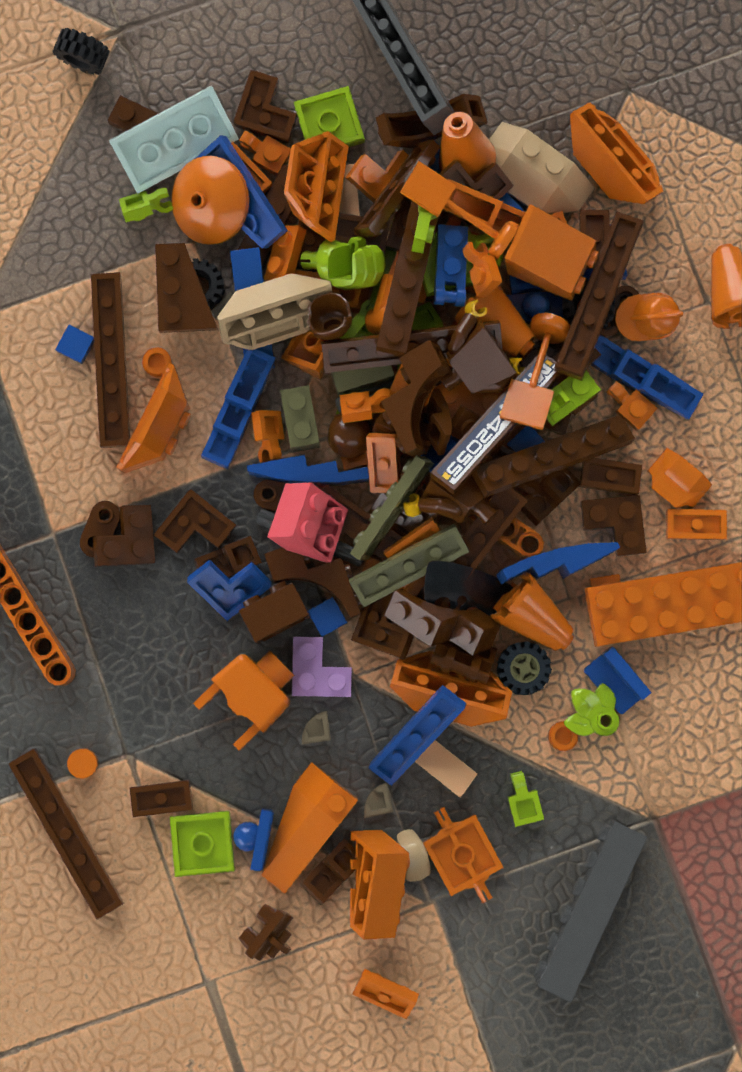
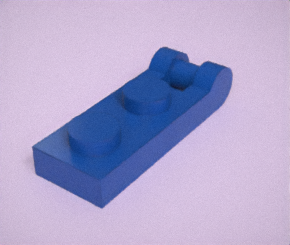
[434,224,468,307]

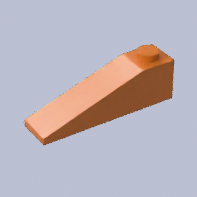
[262,762,358,893]

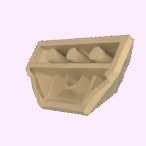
[489,122,595,215]
[217,273,332,350]

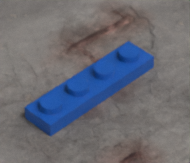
[368,685,466,786]

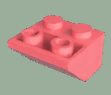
[267,482,348,563]

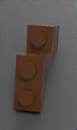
[376,93,488,148]
[381,339,451,457]
[264,547,363,619]
[384,588,501,656]

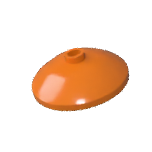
[171,156,249,245]

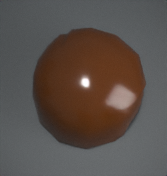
[307,292,352,341]
[327,412,372,458]

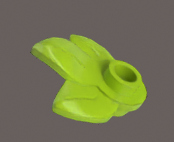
[564,683,619,736]

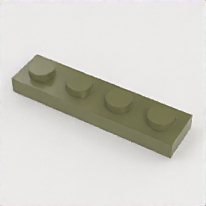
[350,455,435,560]
[349,523,469,607]

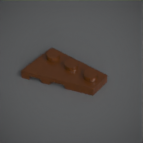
[155,243,218,333]

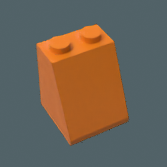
[504,204,599,301]

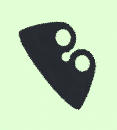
[424,561,513,616]

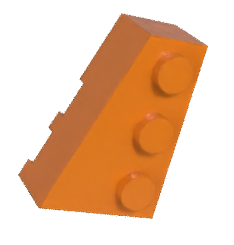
[350,830,410,940]

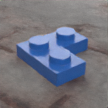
[187,560,272,621]

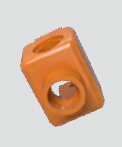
[193,650,295,751]

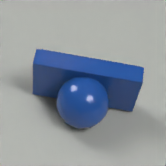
[507,291,564,324]
[233,808,274,871]

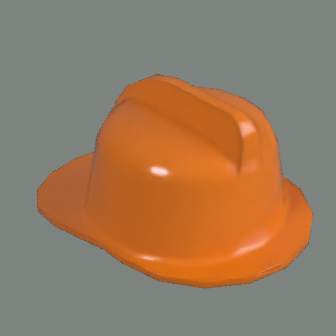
[615,293,683,341]

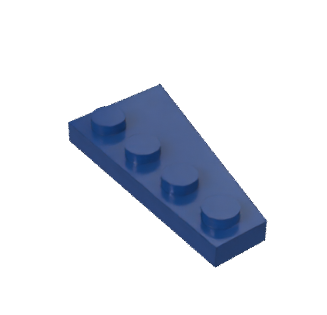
[195,135,288,248]

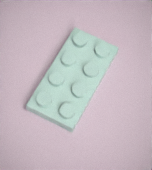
[109,86,239,194]

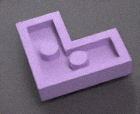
[292,637,352,697]

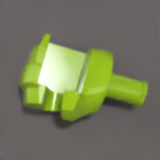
[301,236,386,290]

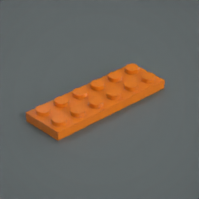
[584,562,742,647]

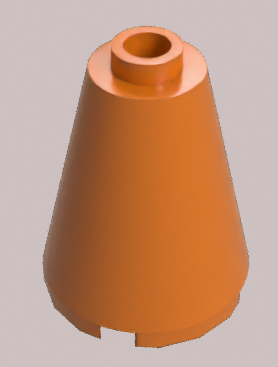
[439,112,497,180]
[711,244,742,329]
[455,285,536,358]
[490,572,574,651]

